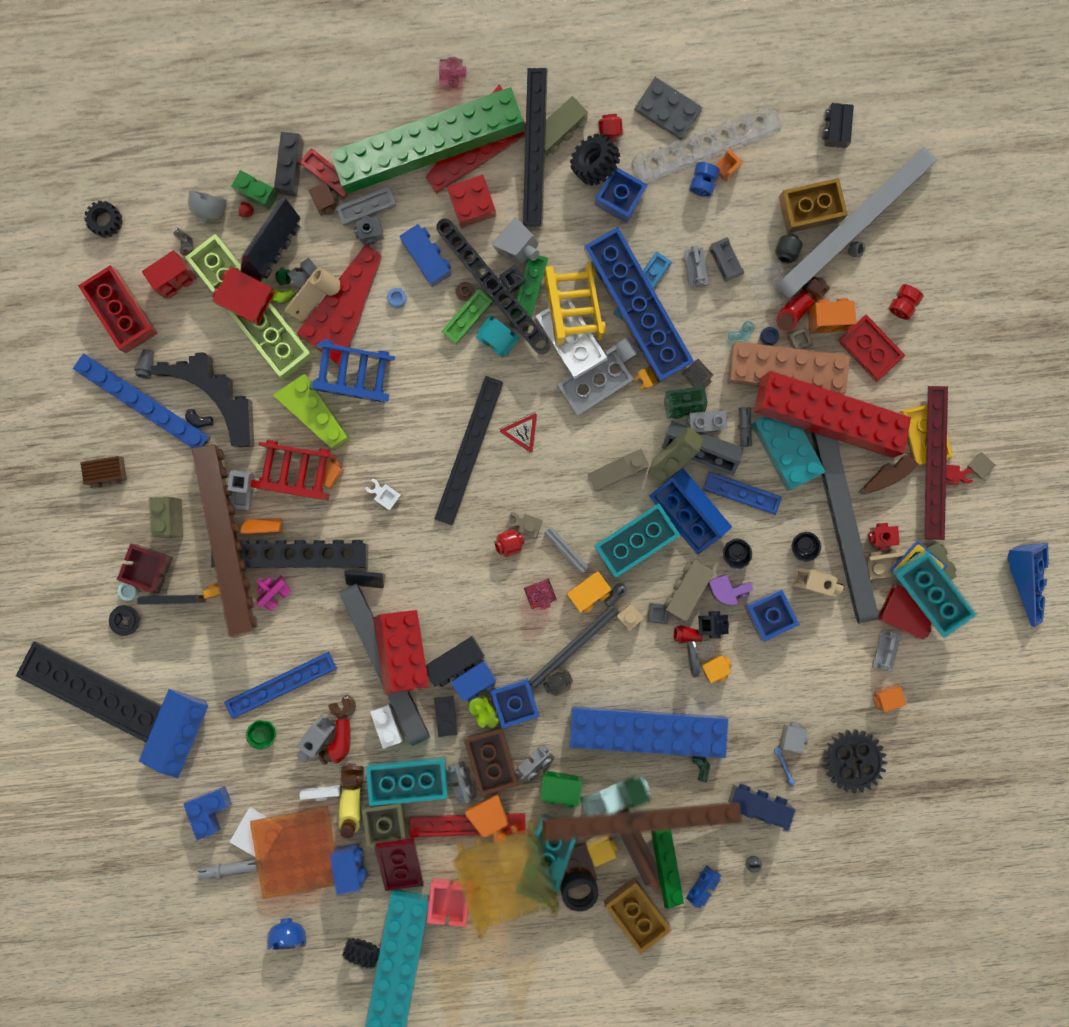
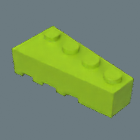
[273,374,350,450]

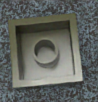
[362,803,408,848]

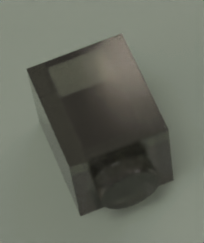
[682,358,713,390]

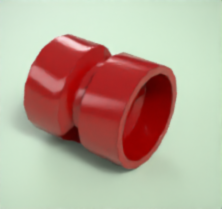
[888,284,924,320]

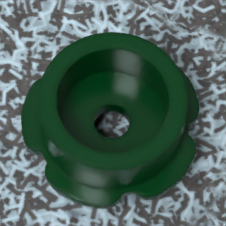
[275,267,292,286]

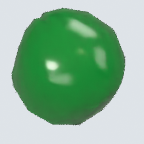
[246,720,276,750]

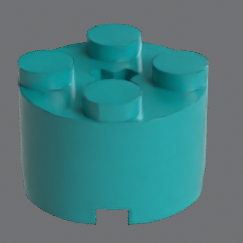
[476,315,520,358]

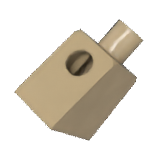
[793,568,843,596]

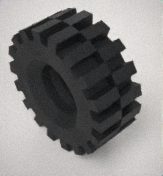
[570,133,621,186]

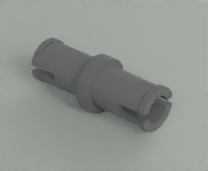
[738,407,753,447]

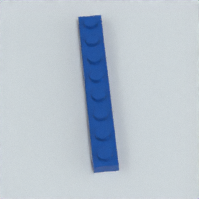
[73,353,210,449]

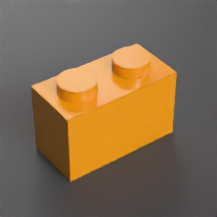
[566,571,612,613]

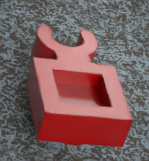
[946,465,973,485]

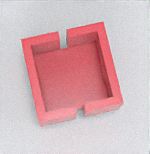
[427,878,471,927]

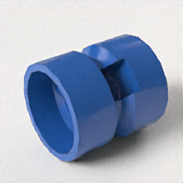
[689,162,720,197]

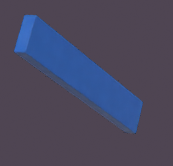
[224,652,337,719]

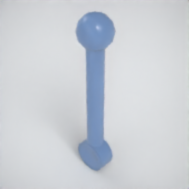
[774,747,795,786]

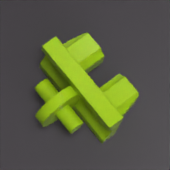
[468,694,500,729]

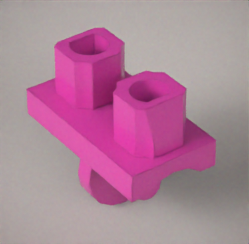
[256,575,291,611]

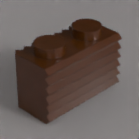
[80,456,127,489]

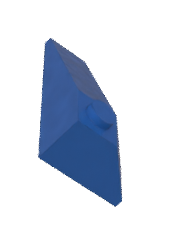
[1007,543,1049,627]

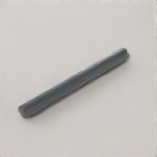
[529,605,619,688]

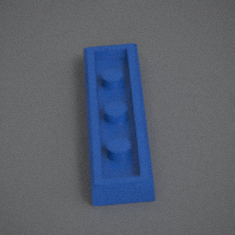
[703,472,782,515]

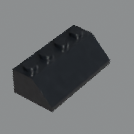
[240,196,301,282]

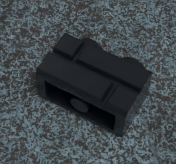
[822,103,854,148]

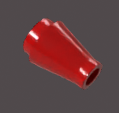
[673,625,703,644]

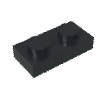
[434,695,458,737]

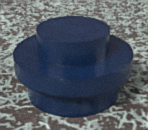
[760,327,779,346]

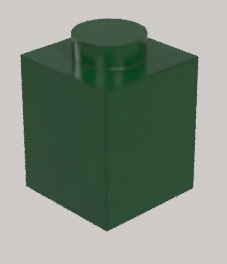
[617,776,651,810]

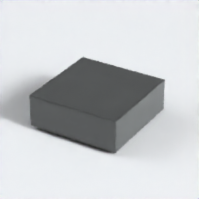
[648,603,668,624]

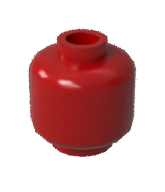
[598,114,623,142]
[494,529,524,557]

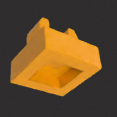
[634,367,659,390]

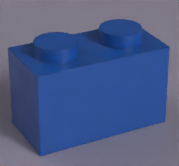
[451,660,497,702]

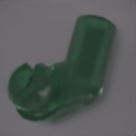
[692,756,710,782]

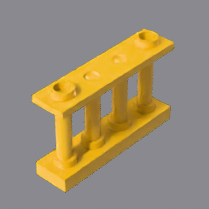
[544,262,606,345]

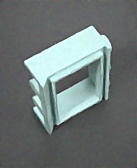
[580,777,650,815]

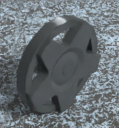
[687,641,700,678]

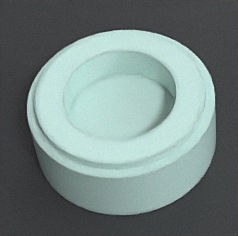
[118,583,139,601]

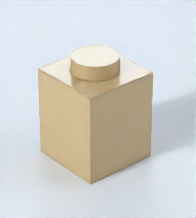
[616,603,644,631]

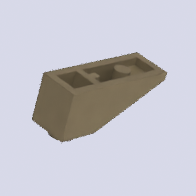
[588,449,649,491]

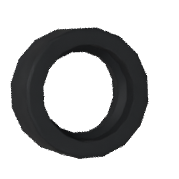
[560,871,599,912]

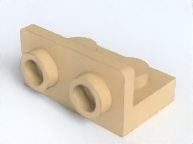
[865,548,907,580]

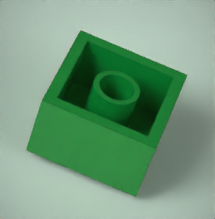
[540,770,583,808]

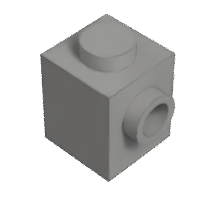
[780,722,809,753]

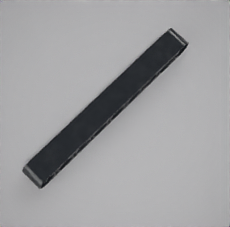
[436,218,550,355]

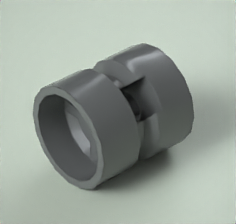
[287,257,317,290]

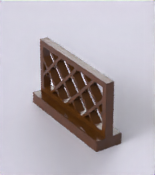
[614,807,660,892]

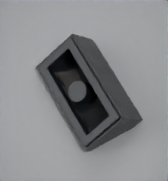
[344,570,385,588]

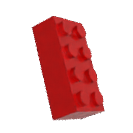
[78,265,158,353]
[373,610,429,695]

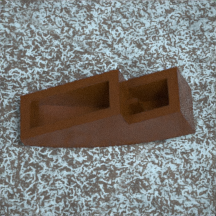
[859,454,919,494]

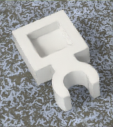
[365,479,401,510]

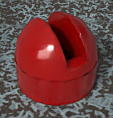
[239,202,254,218]

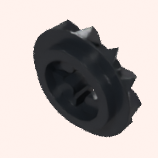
[109,605,140,636]

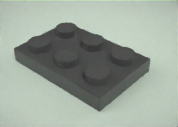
[634,77,702,140]

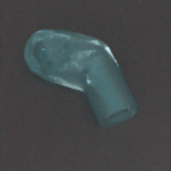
[728,321,754,342]

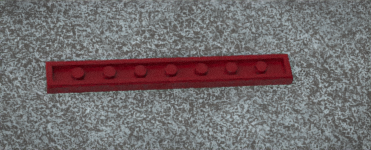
[924,386,948,540]

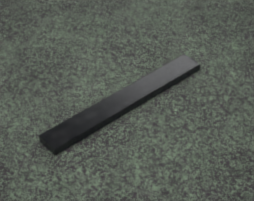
[523,68,548,227]
[434,376,504,526]

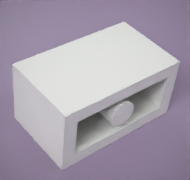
[370,703,404,749]

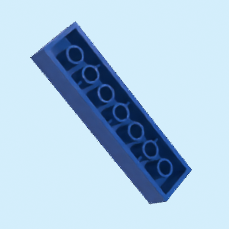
[584,227,694,382]
[569,706,728,758]

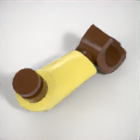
[339,763,364,839]

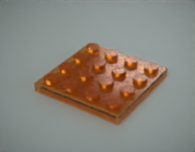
[250,806,335,899]

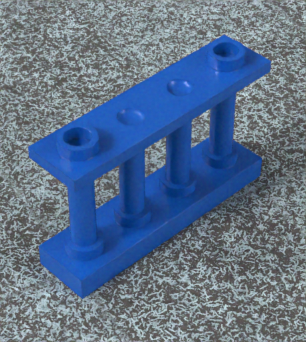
[309,340,395,403]

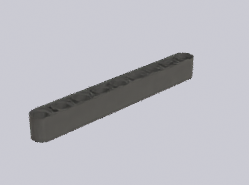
[339,583,430,746]

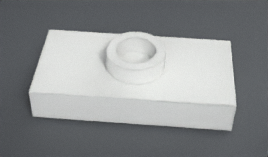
[300,785,342,801]

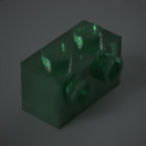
[664,386,708,419]

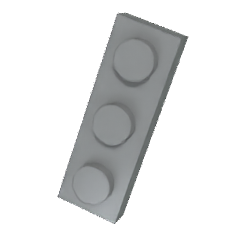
[336,186,396,226]

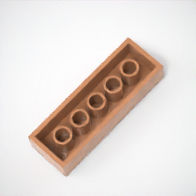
[728,342,850,395]

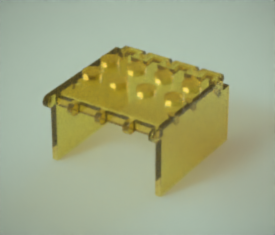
[453,820,559,940]

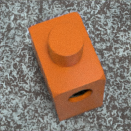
[465,792,508,843]

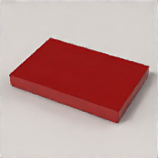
[837,314,906,382]

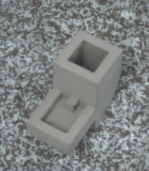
[228,470,255,510]

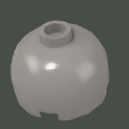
[188,191,228,223]

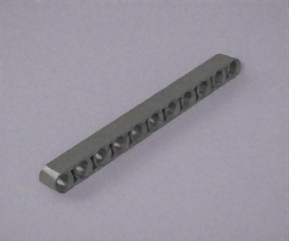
[811,432,879,624]

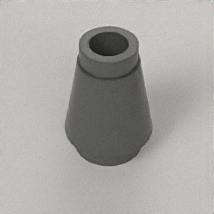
[134,349,154,379]

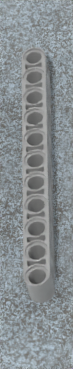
[776,147,937,299]

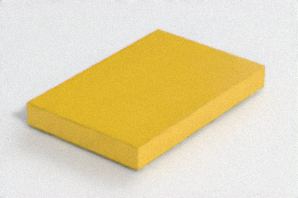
[900,405,953,465]

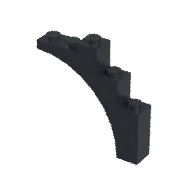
[151,352,254,448]

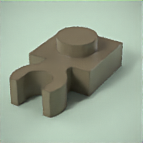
[507,512,543,538]

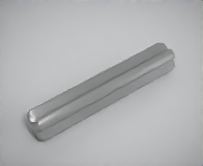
[544,527,588,574]

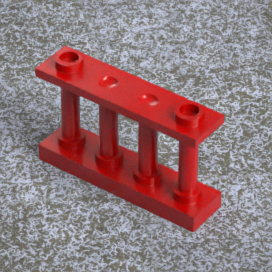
[251,440,337,501]

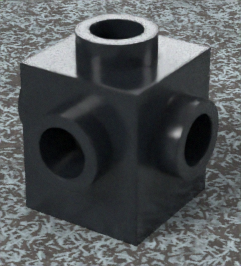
[698,611,729,639]

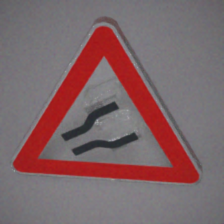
[499,412,538,453]

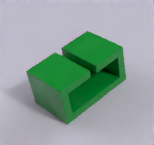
[231,170,278,210]

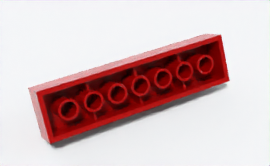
[753,371,911,458]

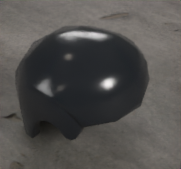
[791,531,821,562]
[723,538,752,569]

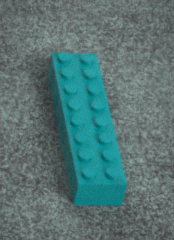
[366,890,430,1027]

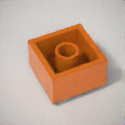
[808,298,856,333]

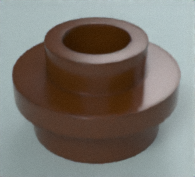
[456,282,475,301]

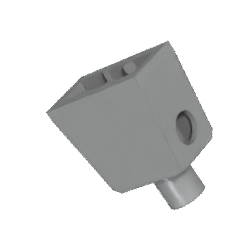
[492,217,539,264]
[297,715,335,762]

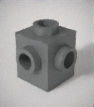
[354,216,384,245]

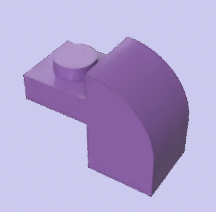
[708,575,754,605]

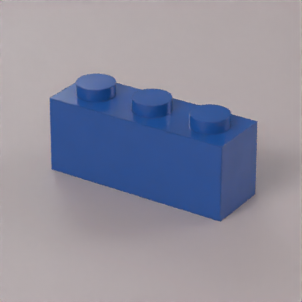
[399,224,451,287]

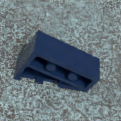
[728,783,796,832]

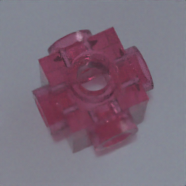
[439,57,467,87]
[524,578,557,610]

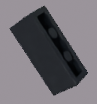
[274,132,304,197]
[426,636,485,687]

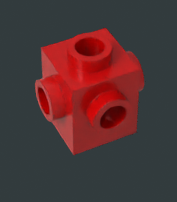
[868,523,900,550]

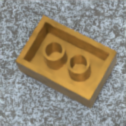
[779,178,848,233]
[604,877,672,954]

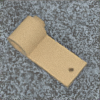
[284,267,340,322]

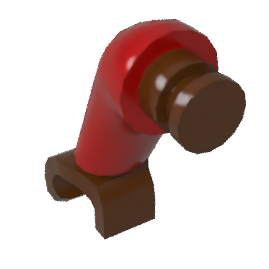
[776,277,830,331]
[319,695,356,765]

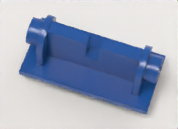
[686,865,721,908]

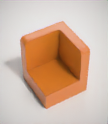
[716,149,743,182]

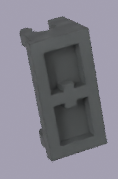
[709,237,745,282]

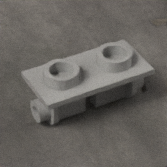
[684,246,709,287]
[686,410,727,432]
[872,630,901,672]
[516,745,555,783]
[448,761,476,804]

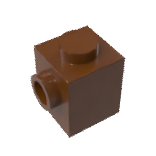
[308,182,338,216]

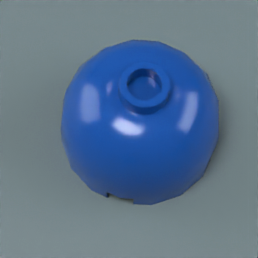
[267,918,306,950]

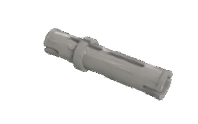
[198,859,259,881]

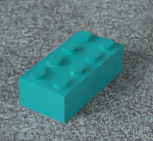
[752,416,825,491]
[593,503,681,578]
[893,549,977,638]
[366,756,449,806]
[516,814,576,906]

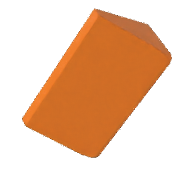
[240,518,283,535]

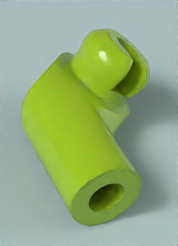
[271,287,296,304]

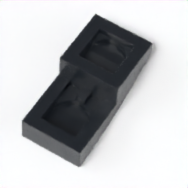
[489,265,526,305]

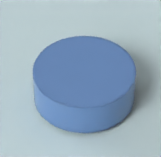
[387,288,407,308]

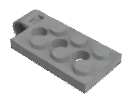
[557,337,639,417]

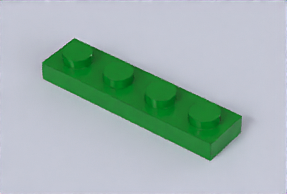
[509,255,548,332]
[651,830,684,909]

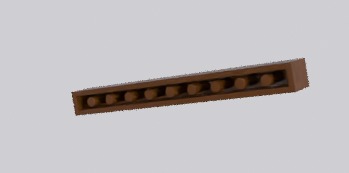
[192,444,258,638]
[541,802,742,841]

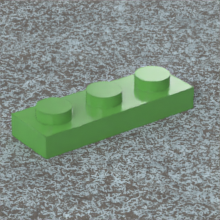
[441,289,493,345]

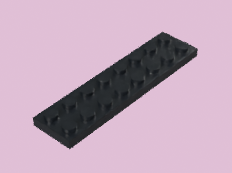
[16,641,161,742]

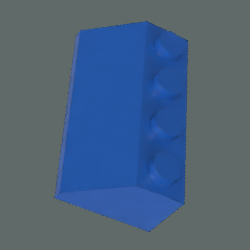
[649,468,732,555]
[138,689,208,778]

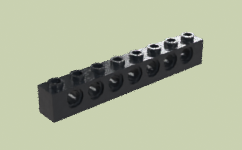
[211,540,368,568]

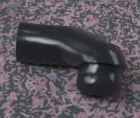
[185,409,213,428]

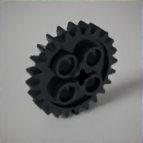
[822,729,887,793]

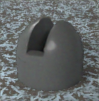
[848,241,865,257]
[746,856,762,873]

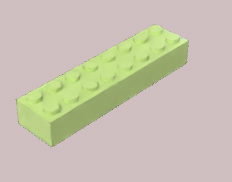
[185,234,314,380]

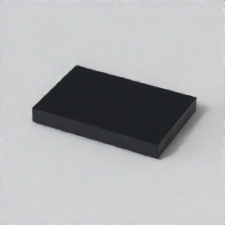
[137,595,206,605]

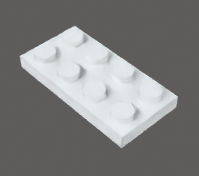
[536,299,608,379]

